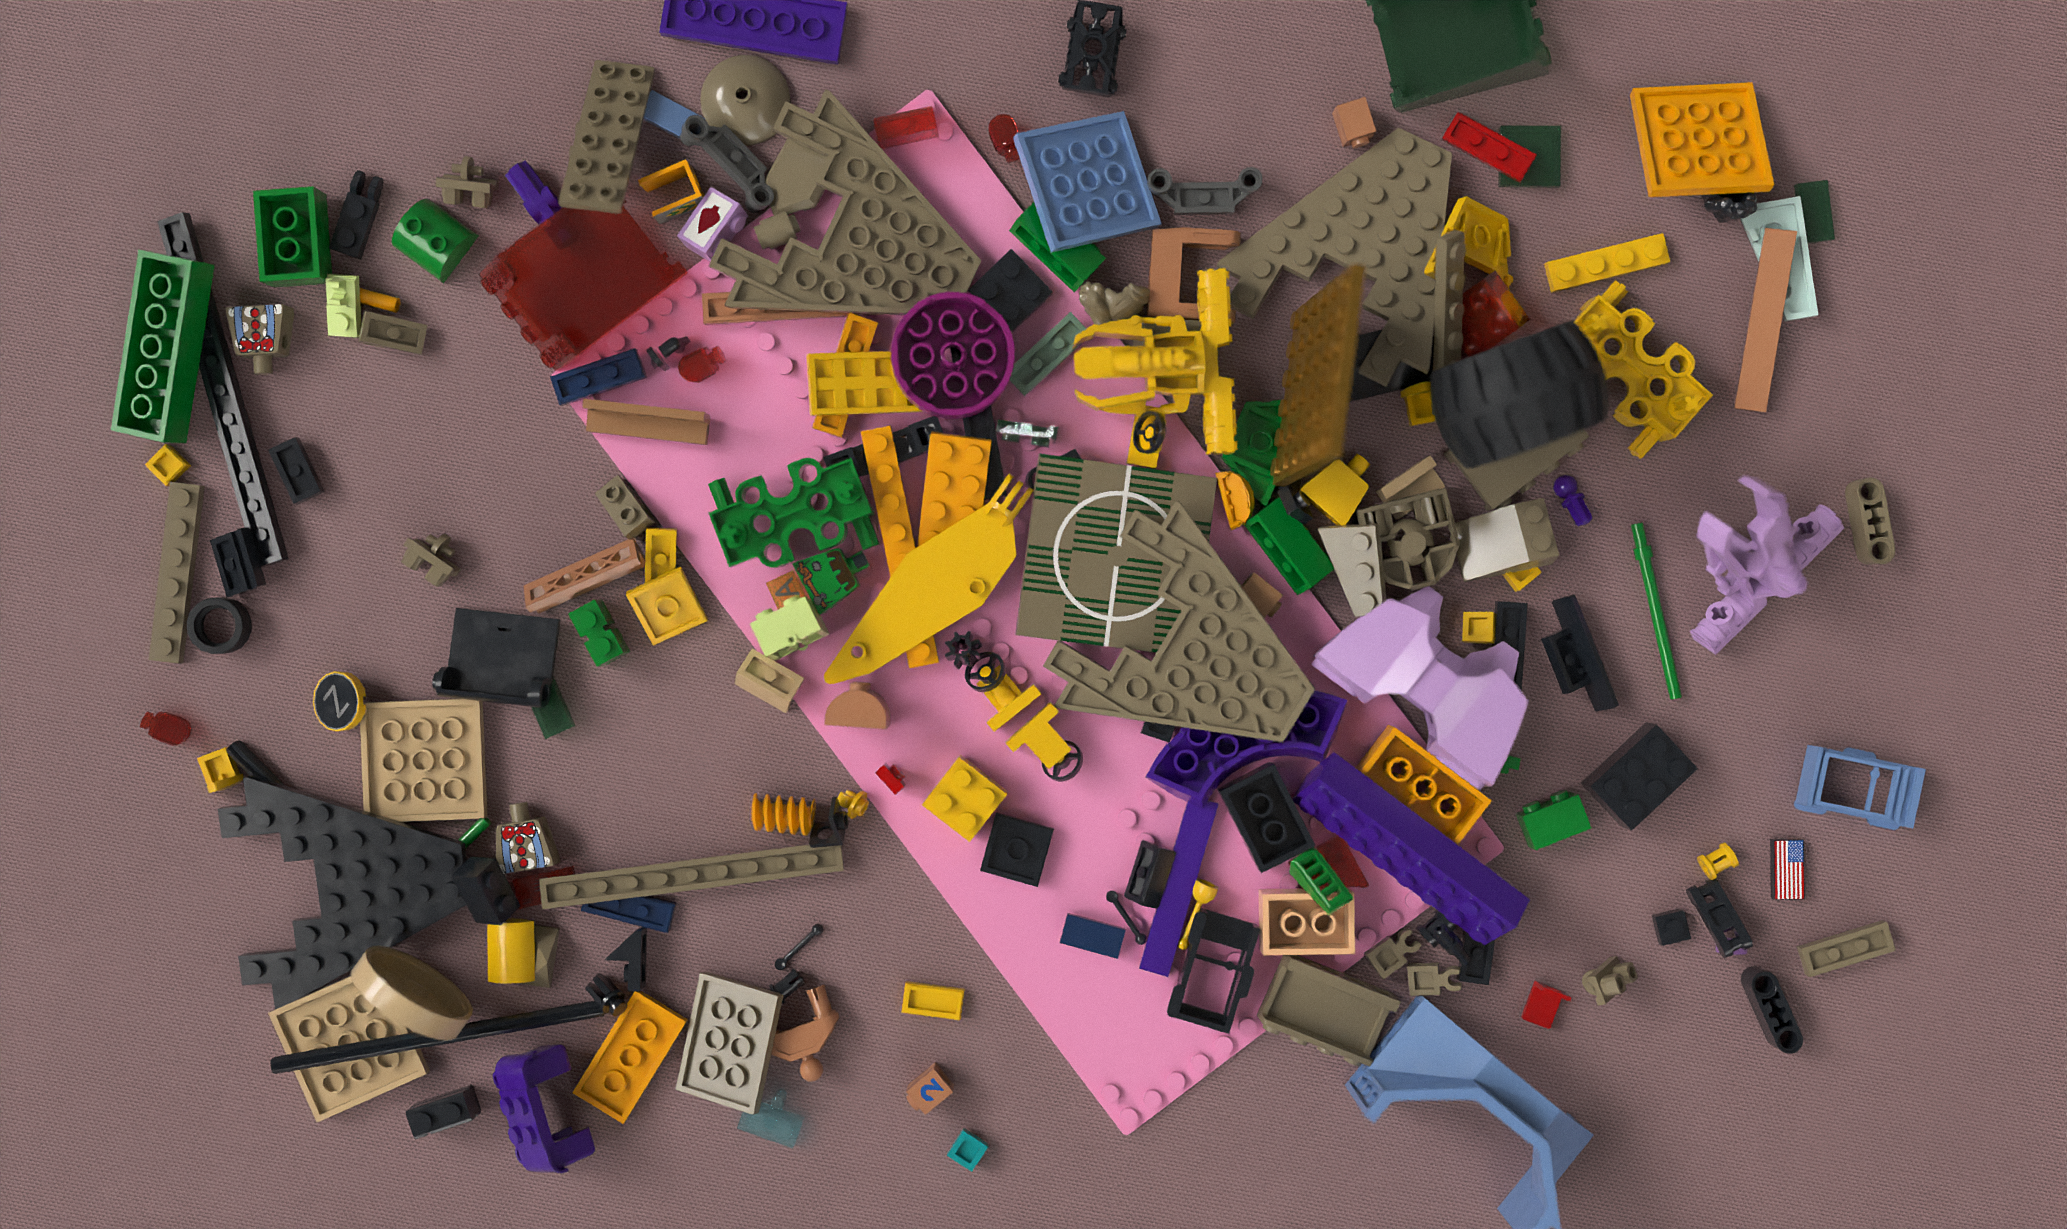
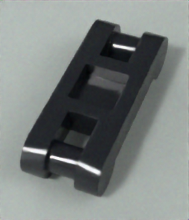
[1686,878,1753,959]

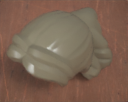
[1079,282,1150,325]

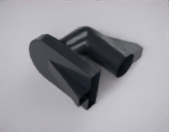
[646,336,691,371]

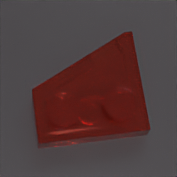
[1287,835,1369,890]

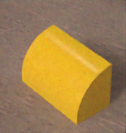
[487,918,535,983]

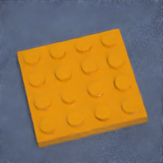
[1630,82,1774,197]

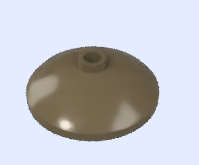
[700,55,791,146]

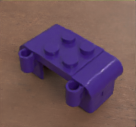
[493,1045,595,1173]

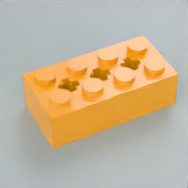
[1355,725,1492,845]

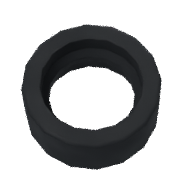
[187,597,252,654]

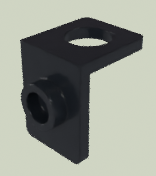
[809,797,848,848]

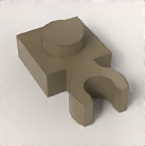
[1364,928,1421,980]
[1407,962,1462,996]

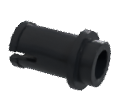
[769,968,806,1004]

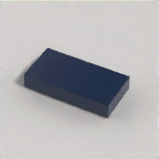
[1060,912,1126,959]

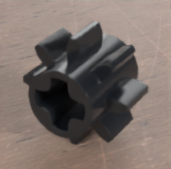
[945,631,983,670]

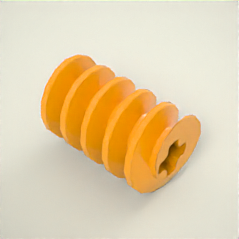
[751,793,816,836]

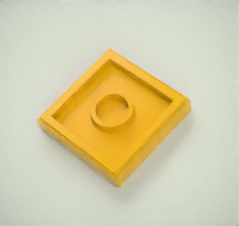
[626,567,708,646]

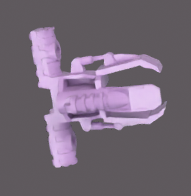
[1690,475,1844,655]

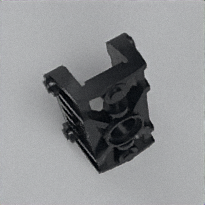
[1058,0,1127,97]

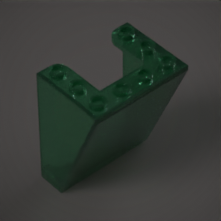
[1366,0,1552,113]

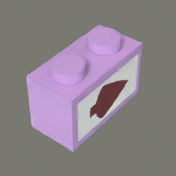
[677,187,748,262]

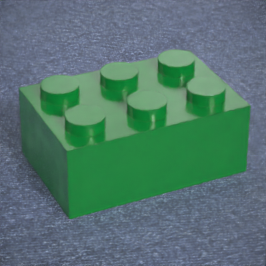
[253,186,332,288]

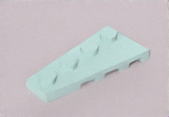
[1740,196,1818,322]

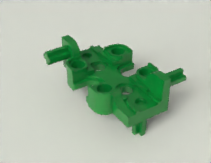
[708,458,879,568]

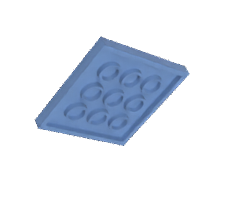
[1013,111,1162,253]

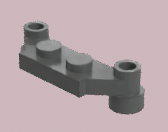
[680,115,774,213]
[1147,167,1263,215]

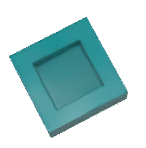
[947,1128,988,1172]

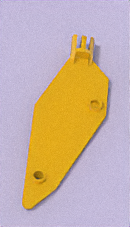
[824,473,1034,684]

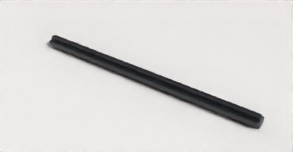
[270,1000,606,1074]

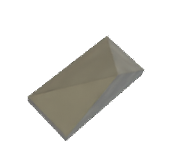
[520,924,560,988]

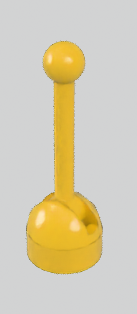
[1177,878,1219,950]

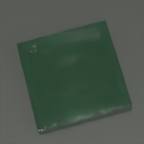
[1498,125,1561,188]

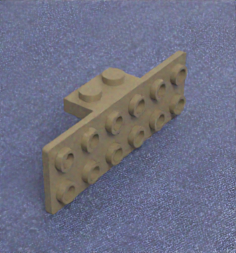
[559,60,655,213]

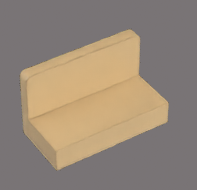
[1375,455,1445,520]
[735,649,804,713]

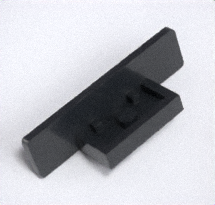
[1541,594,1619,711]

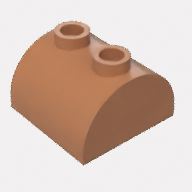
[824,682,891,729]

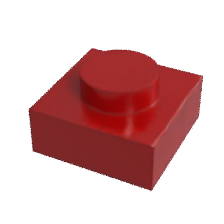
[875,763,906,795]

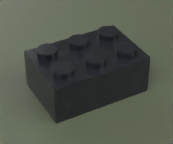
[1581,722,1698,831]
[1217,762,1316,873]

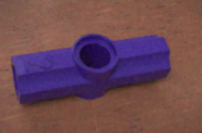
[505,161,581,250]

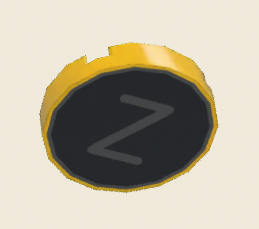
[313,671,366,731]

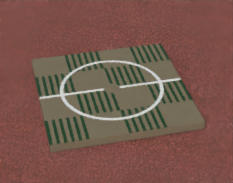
[1015,453,1217,653]

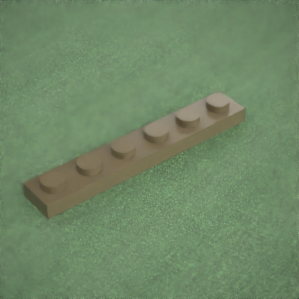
[1432,230,1466,414]
[149,482,205,664]

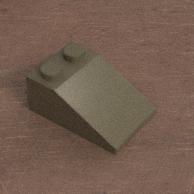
[1455,498,1559,583]

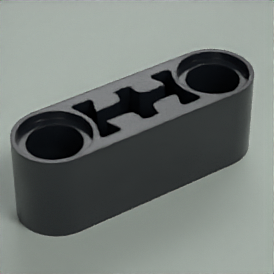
[1741,966,1803,1054]

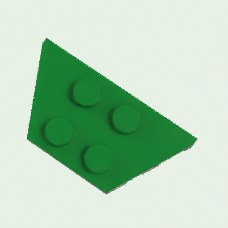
[1221,400,1282,507]

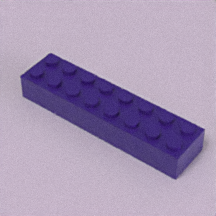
[1292,752,1530,945]

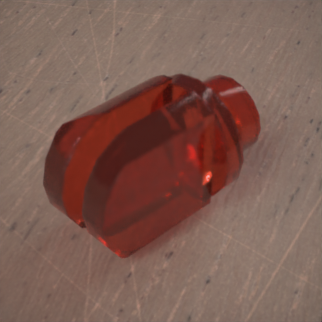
[988,114,1020,163]
[678,346,726,383]
[140,711,192,746]

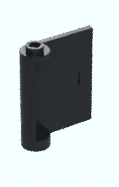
[432,608,560,708]

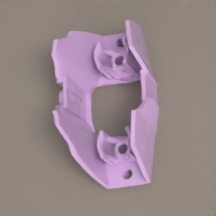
[1311,586,1528,790]

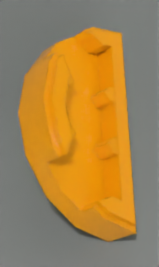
[1215,471,1255,530]

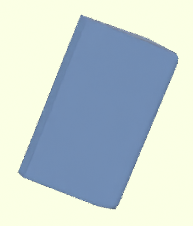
[644,90,705,139]

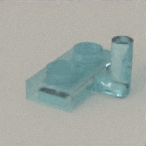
[737,1089,804,1149]

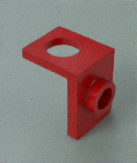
[1521,981,1572,1029]

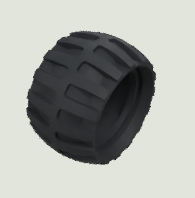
[1431,320,1609,469]

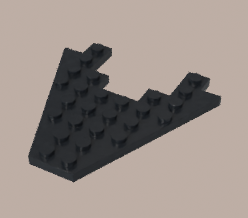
[218,776,467,1010]

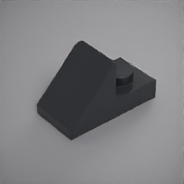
[605,927,647,991]

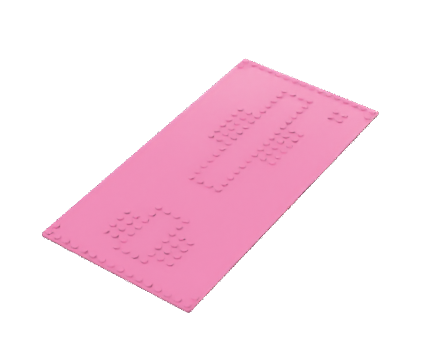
[551,90,1504,1135]

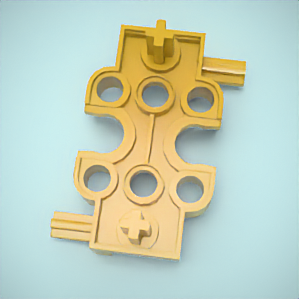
[1574,280,1713,459]

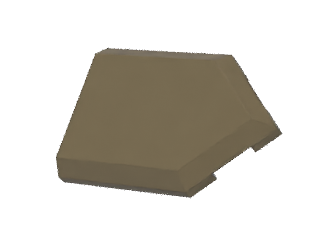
[765,139,827,215]

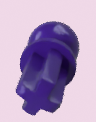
[1553,475,1593,526]

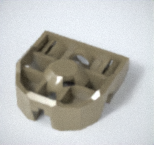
[1355,488,1460,590]

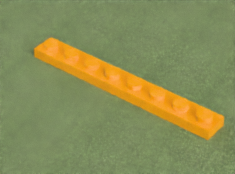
[860,426,939,669]

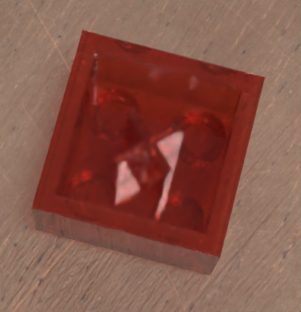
[1461,270,1531,357]

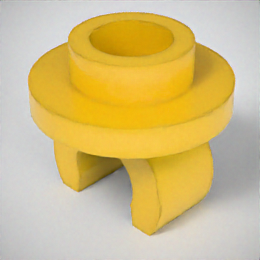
[838,790,869,819]

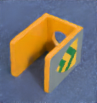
[638,159,705,224]

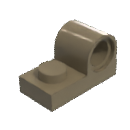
[358,311,427,355]

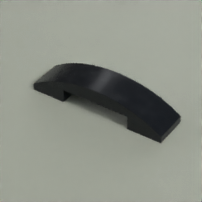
[823,416,943,477]

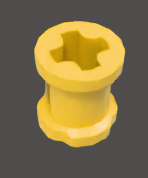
[1697,842,1739,880]

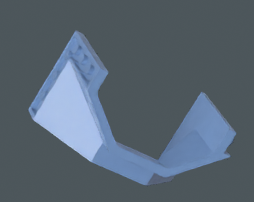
[1345,996,1594,1229]

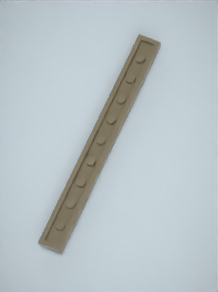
[539,845,844,909]

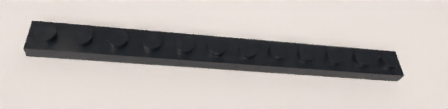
[157,212,289,567]

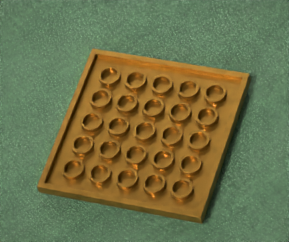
[1270,263,1366,487]

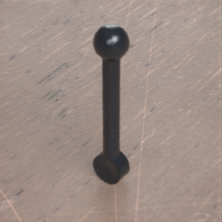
[1106,890,1147,945]
[774,924,823,970]

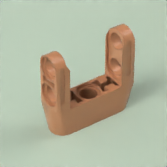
[1147,227,1241,324]

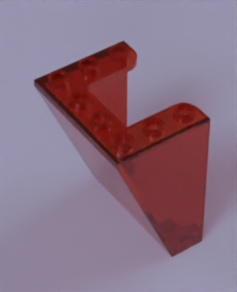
[479,199,688,371]

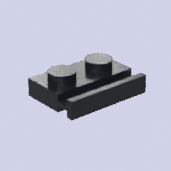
[210,527,267,597]

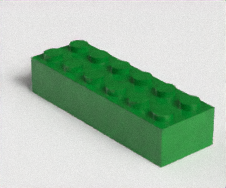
[111,250,215,443]

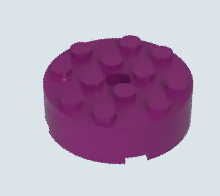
[891,292,1015,419]

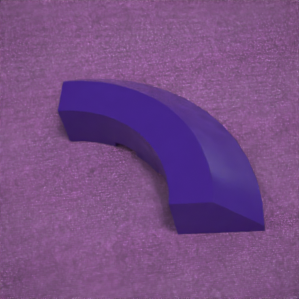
[1146,691,1348,808]

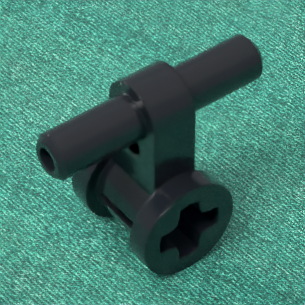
[1416,909,1471,965]

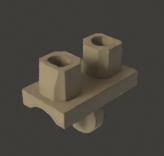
[436,156,499,208]
[401,534,461,587]
[1582,956,1638,1005]

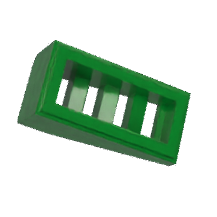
[1289,847,1353,915]

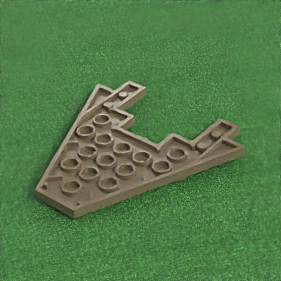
[709,89,981,315]
[1217,128,1452,387]
[1043,501,1315,742]

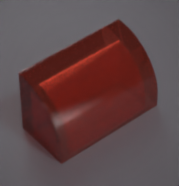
[873,105,939,149]

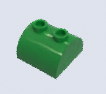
[392,198,479,283]

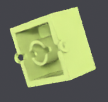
[750,595,829,661]

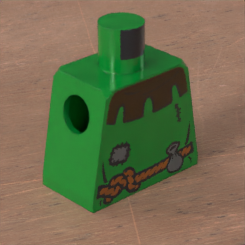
[792,548,870,615]

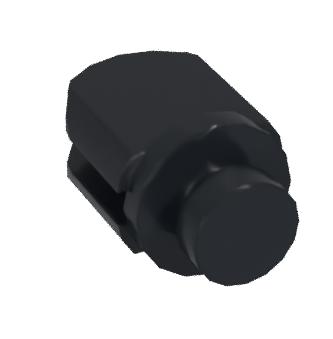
[585,973,628,1017]

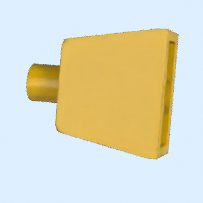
[1298,454,1370,526]

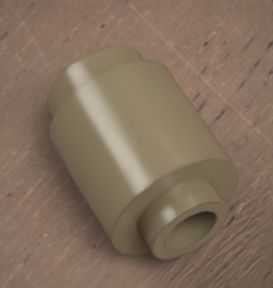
[754,211,801,250]

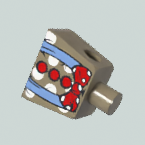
[226,304,294,375]
[496,802,561,874]

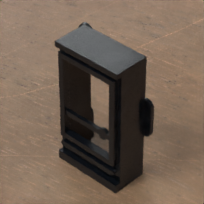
[1167,908,1260,1034]

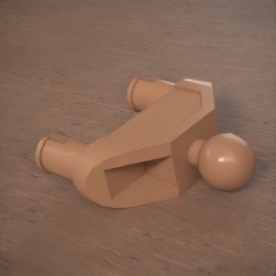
[771,985,840,1082]

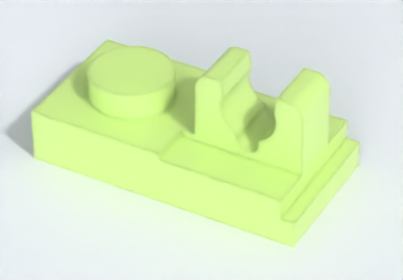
[325,274,361,337]

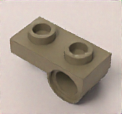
[595,475,656,540]

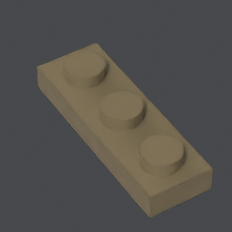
[1797,920,1896,977]

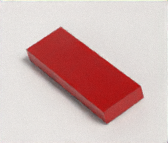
[1442,112,1537,183]

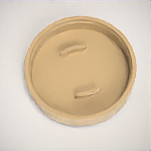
[351,946,473,1040]

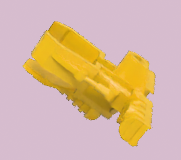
[1072,268,1237,455]

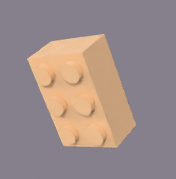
[1258,888,1355,955]

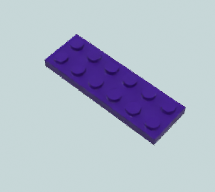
[659,0,848,65]

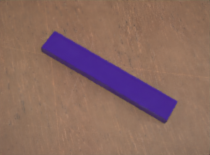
[1139,800,1218,977]

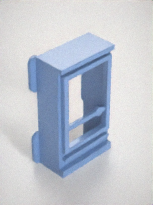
[1794,745,1926,830]

